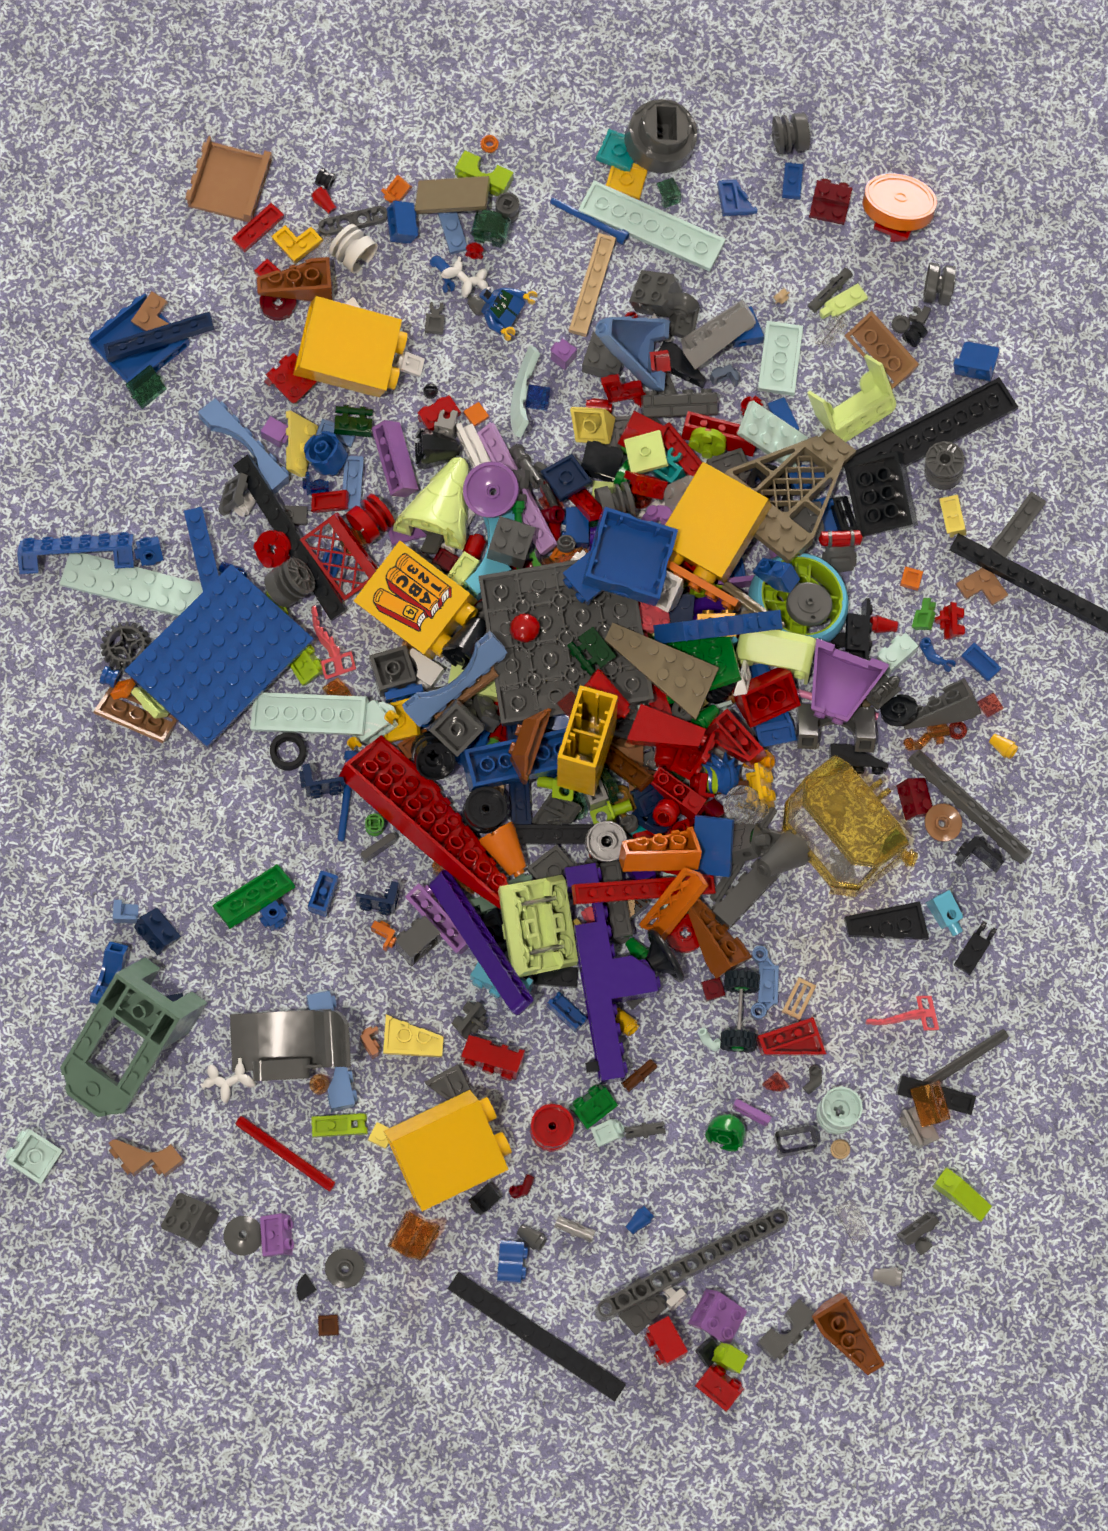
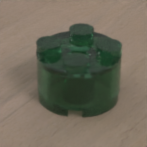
[470,210,511,248]

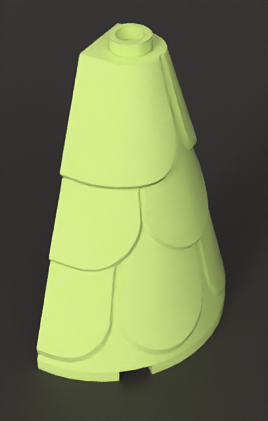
[393,457,470,550]

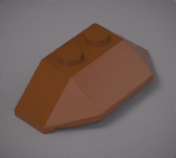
[508,708,552,785]

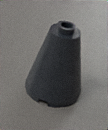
[442,617,487,670]

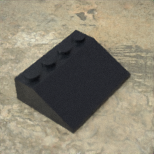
[844,451,918,537]

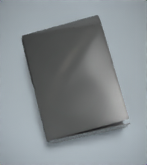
[774,1126,818,1158]

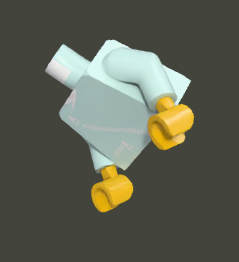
[347,696,400,751]

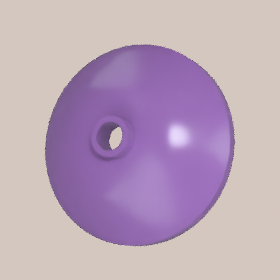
[463,462,519,518]

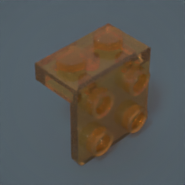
[388,1211,440,1261]

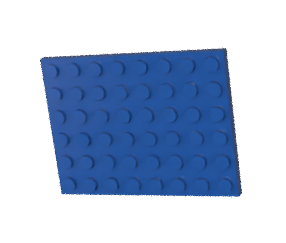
[124,564,314,748]

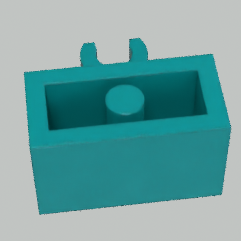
[648,447,686,485]

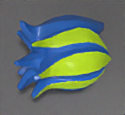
[702,752,742,796]

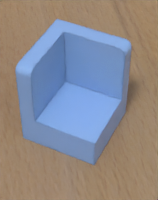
[112,900,139,924]

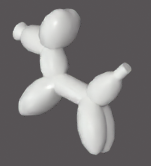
[441,256,490,298]
[200,1058,256,1103]

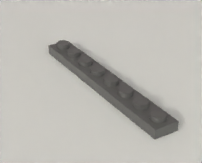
[907,749,1032,864]

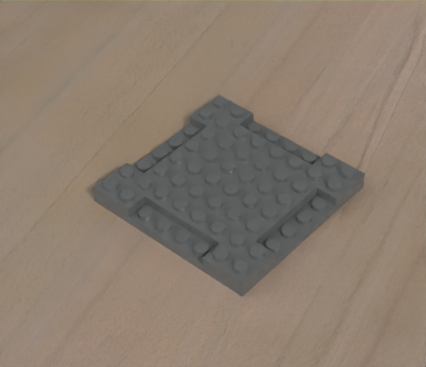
[479,559,654,727]

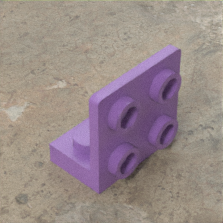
[688,1288,747,1344]

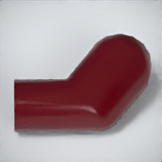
[509,1174,535,1199]

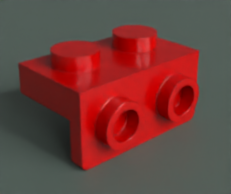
[417,395,461,431]

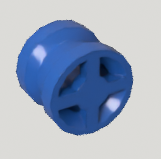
[100,666,121,688]

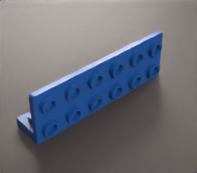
[17,532,134,574]

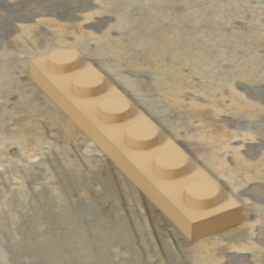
[569,233,616,337]

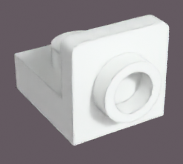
[393,351,425,377]

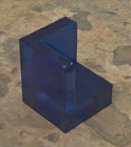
[525,384,551,411]

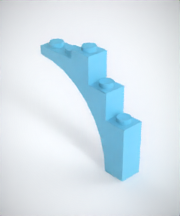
[463,510,515,601]

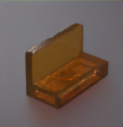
[910,1081,951,1127]

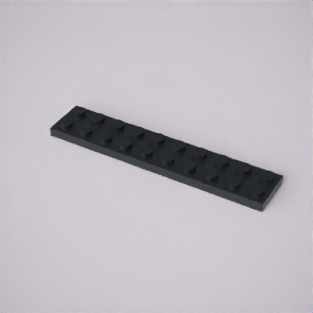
[843,377,1018,467]

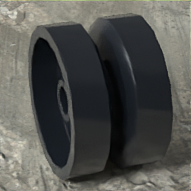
[462,787,507,834]

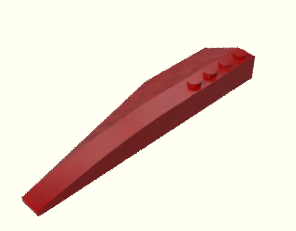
[339,735,509,909]

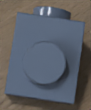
[710,364,740,387]

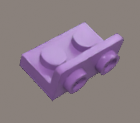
[260,1213,294,1257]

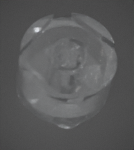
[724,785,769,825]

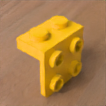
[746,763,776,812]

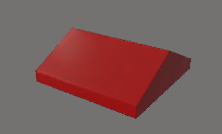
[617,411,667,448]

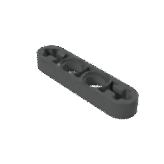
[318,206,387,237]

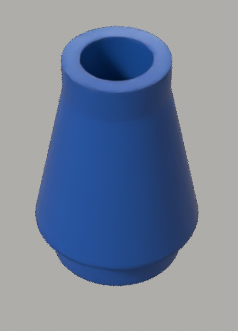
[625,1205,655,1235]

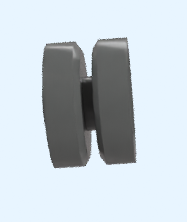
[923,262,956,306]

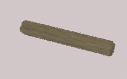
[721,582,785,630]

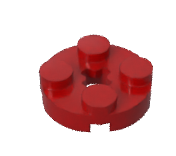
[253,530,291,568]
[666,914,700,953]

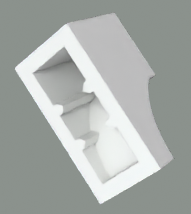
[408,648,444,690]

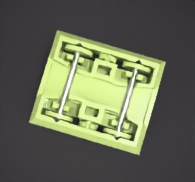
[498,875,578,977]

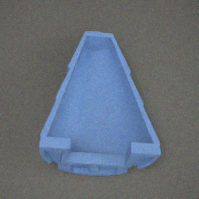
[595,316,670,391]

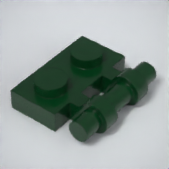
[334,404,373,437]
[567,627,616,676]

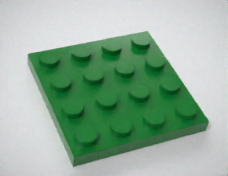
[652,636,742,704]

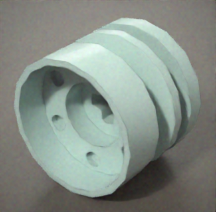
[816,1086,863,1135]

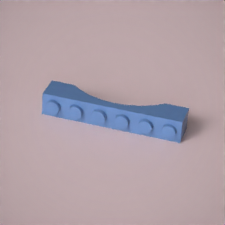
[198,398,290,494]
[402,631,508,727]
[306,990,358,1113]

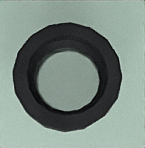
[270,733,306,771]

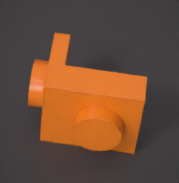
[381,175,412,203]
[371,920,397,952]

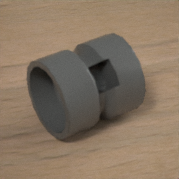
[495,192,519,224]

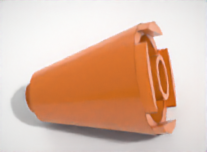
[479,822,527,877]

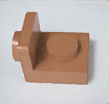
[360,1026,380,1059]

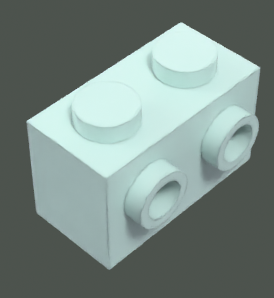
[877,633,918,676]

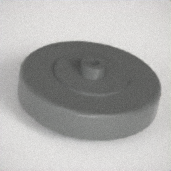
[786,582,832,627]

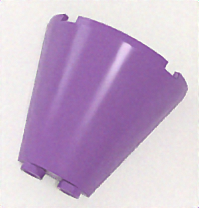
[811,638,889,726]

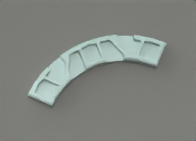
[510,345,540,438]

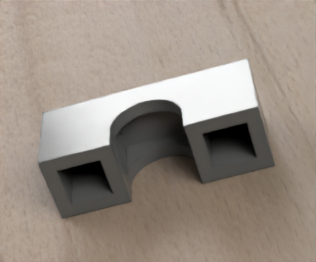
[756,1299,815,1361]

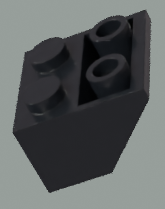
[581,441,624,482]

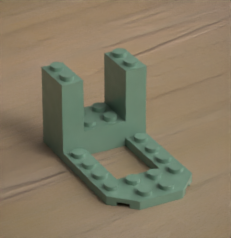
[60,957,208,1117]

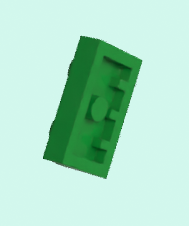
[569,1084,618,1130]

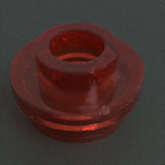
[948,722,967,740]

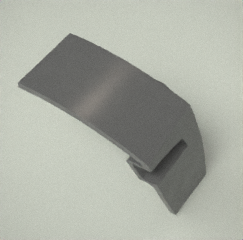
[230,1009,351,1081]

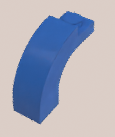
[89,942,128,1005]

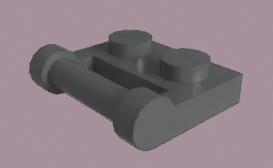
[219,473,248,516]

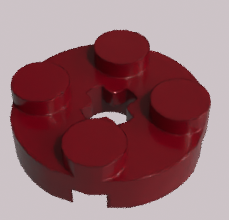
[259,295,297,321]

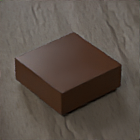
[318,1315,339,1337]

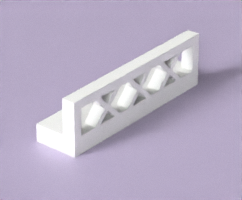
[456,423,497,494]

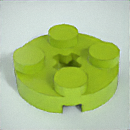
[688,427,726,459]

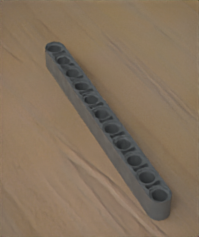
[595,1209,788,1322]

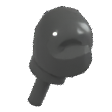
[467,294,486,316]

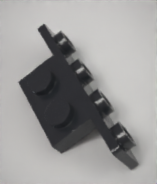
[845,598,873,661]

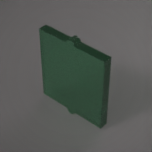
[125,365,167,409]

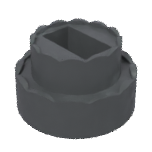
[624,99,697,173]

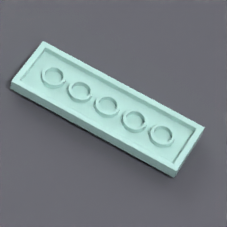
[250,692,367,736]

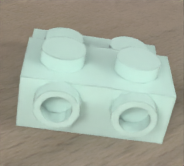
[4,1129,62,1185]

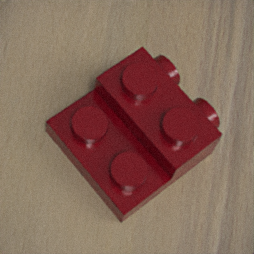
[809,178,852,225]

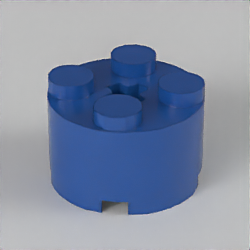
[304,431,348,476]

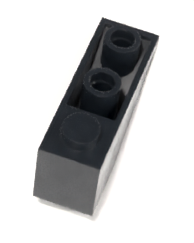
[829,744,888,775]

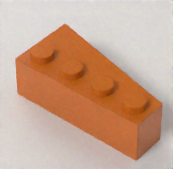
[619,826,702,872]

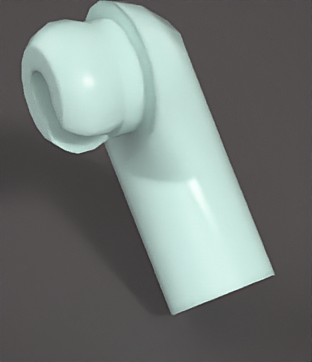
[698,1028,721,1051]

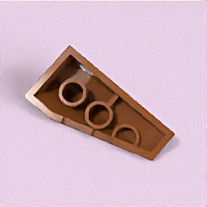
[257,257,333,301]
[688,898,752,979]
[811,1292,885,1375]

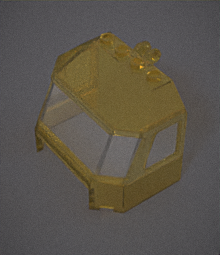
[780,755,909,897]

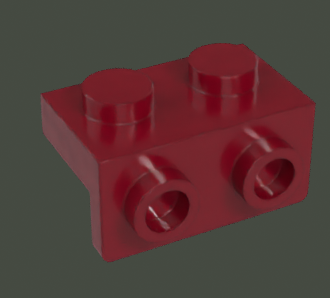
[896,778,933,821]

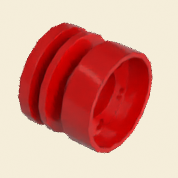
[345,493,395,544]

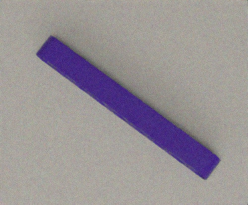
[429,870,533,1015]

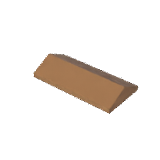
[845,311,920,389]
[93,687,177,743]

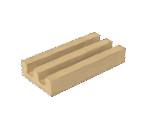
[782,977,816,1020]

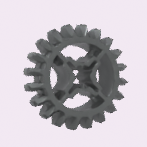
[100,621,152,670]

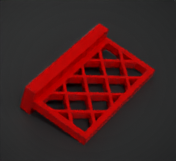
[300,512,378,601]

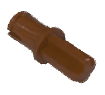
[621,1059,657,1092]

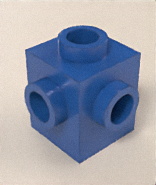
[134,536,164,566]
[259,900,288,932]

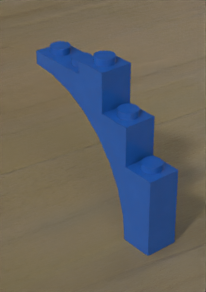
[653,610,783,643]

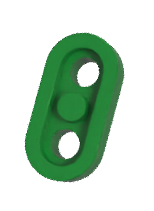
[613,458,630,487]

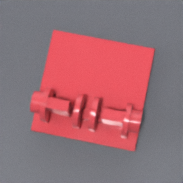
[638,601,670,633]

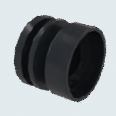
[410,731,456,781]

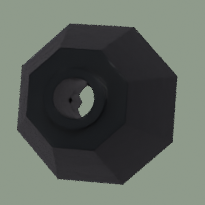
[415,428,460,469]

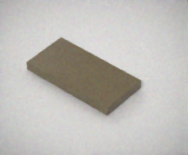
[415,176,490,214]

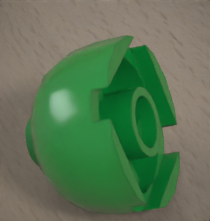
[705,1114,746,1152]

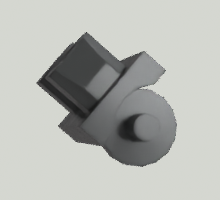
[452,1001,487,1039]

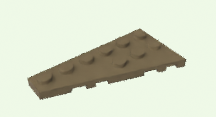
[605,622,719,721]

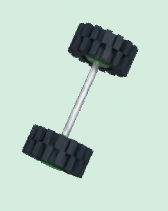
[720,970,760,1053]

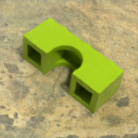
[455,150,514,196]

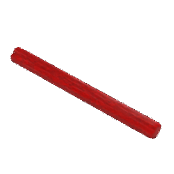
[235,1116,335,1191]

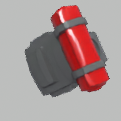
[819,530,862,572]

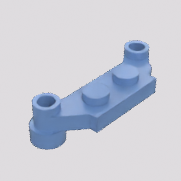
[750,946,779,1020]

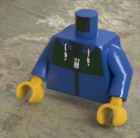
[479,287,538,341]

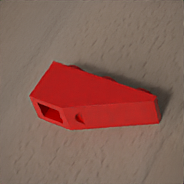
[650,766,706,820]

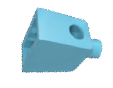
[926,890,963,936]

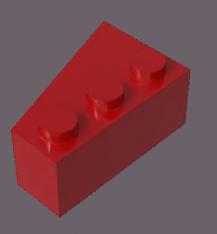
[756,1017,826,1056]
[461,1035,525,1081]

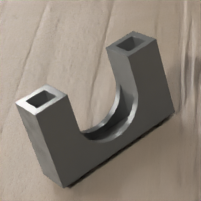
[796,703,876,753]

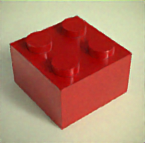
[644,1316,688,1368]

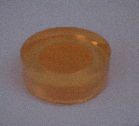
[309,1074,329,1095]

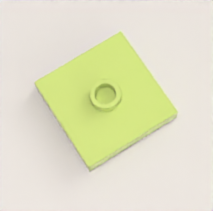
[624,430,668,474]

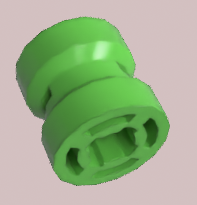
[365,813,385,837]

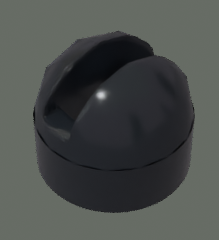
[423,383,438,399]

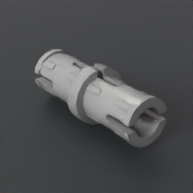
[554,1216,596,1242]

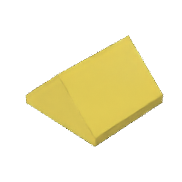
[570,407,615,444]

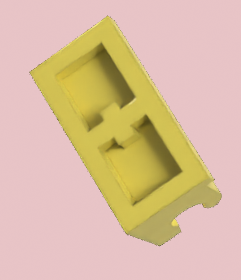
[939,494,967,538]

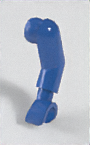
[430,255,455,293]
[920,637,956,672]

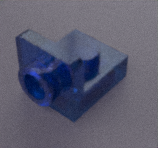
[302,472,329,495]

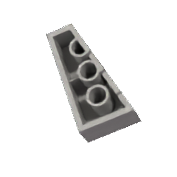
[681,299,756,369]

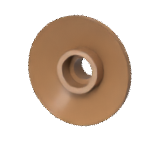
[924,804,962,842]

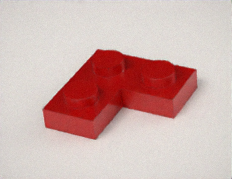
[601,374,645,403]

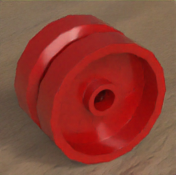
[530,1104,574,1152]

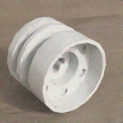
[329,224,378,274]

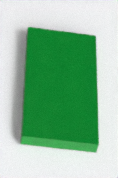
[212,864,295,929]

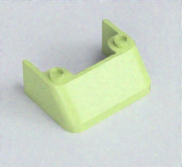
[807,355,896,442]
[736,630,816,685]

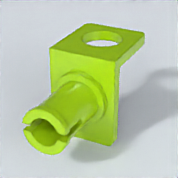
[537,776,574,801]
[590,799,633,824]

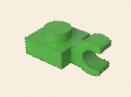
[912,598,936,630]

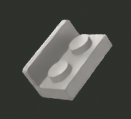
[899,1103,940,1149]

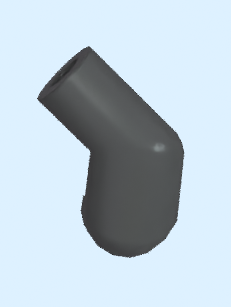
[803,1065,822,1095]

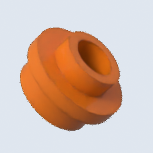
[480,135,499,153]

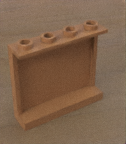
[185,136,272,222]

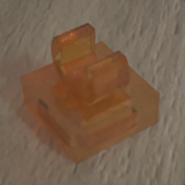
[926,724,950,745]

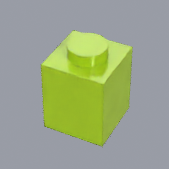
[712,1342,748,1374]

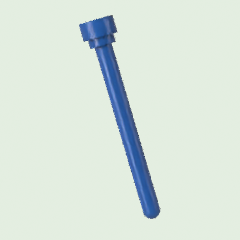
[550,198,629,245]
[337,751,359,842]

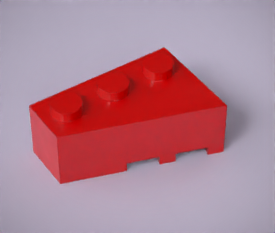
[704,708,767,768]

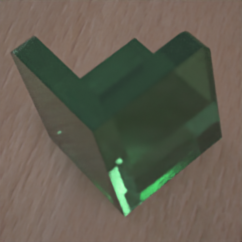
[657,177,682,208]

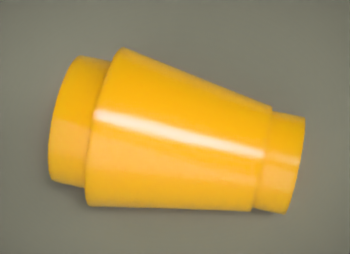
[989,733,1018,759]
[615,1007,639,1036]

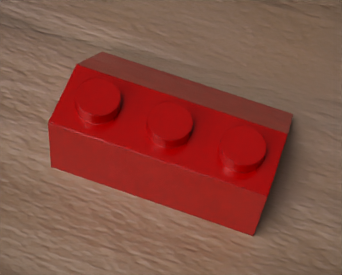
[732,667,801,728]

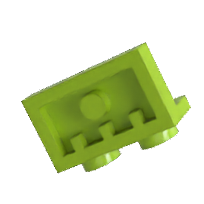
[289,644,327,686]

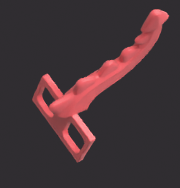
[311,606,356,679]
[865,996,939,1031]

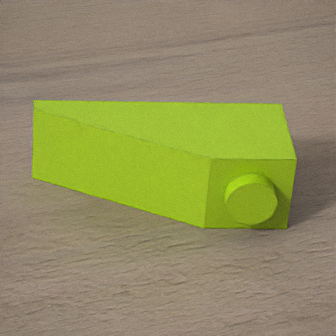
[932,1167,992,1222]

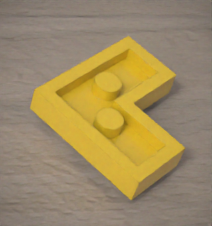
[271,225,323,264]

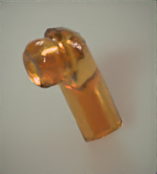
[903,733,932,751]

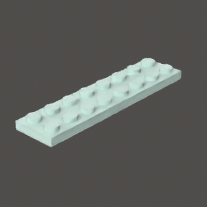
[578,180,726,272]
[59,553,203,616]

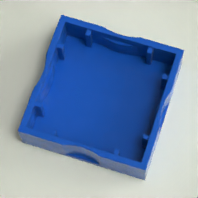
[582,507,678,606]

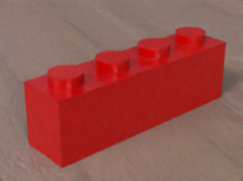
[681,411,755,457]

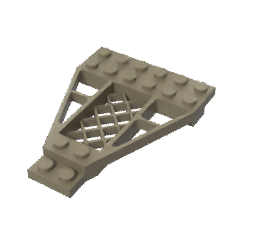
[724,429,856,563]

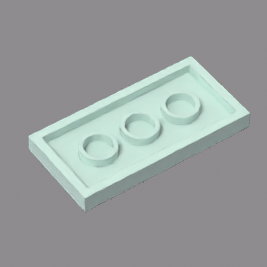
[757,321,803,396]
[737,401,808,467]

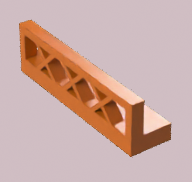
[639,867,708,940]

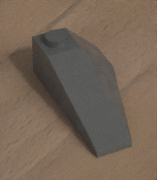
[903,678,981,730]

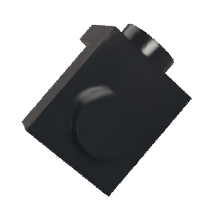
[468,1182,503,1215]

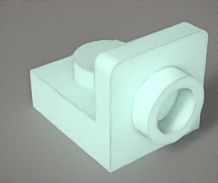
[591,1119,625,1147]

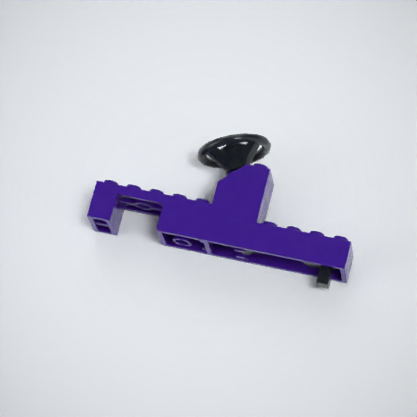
[563,863,685,1085]

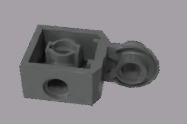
[629,270,700,317]

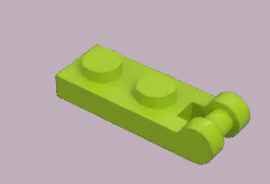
[311,1114,368,1138]

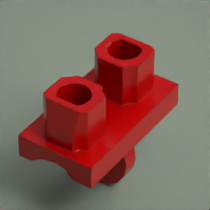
[934,602,965,640]

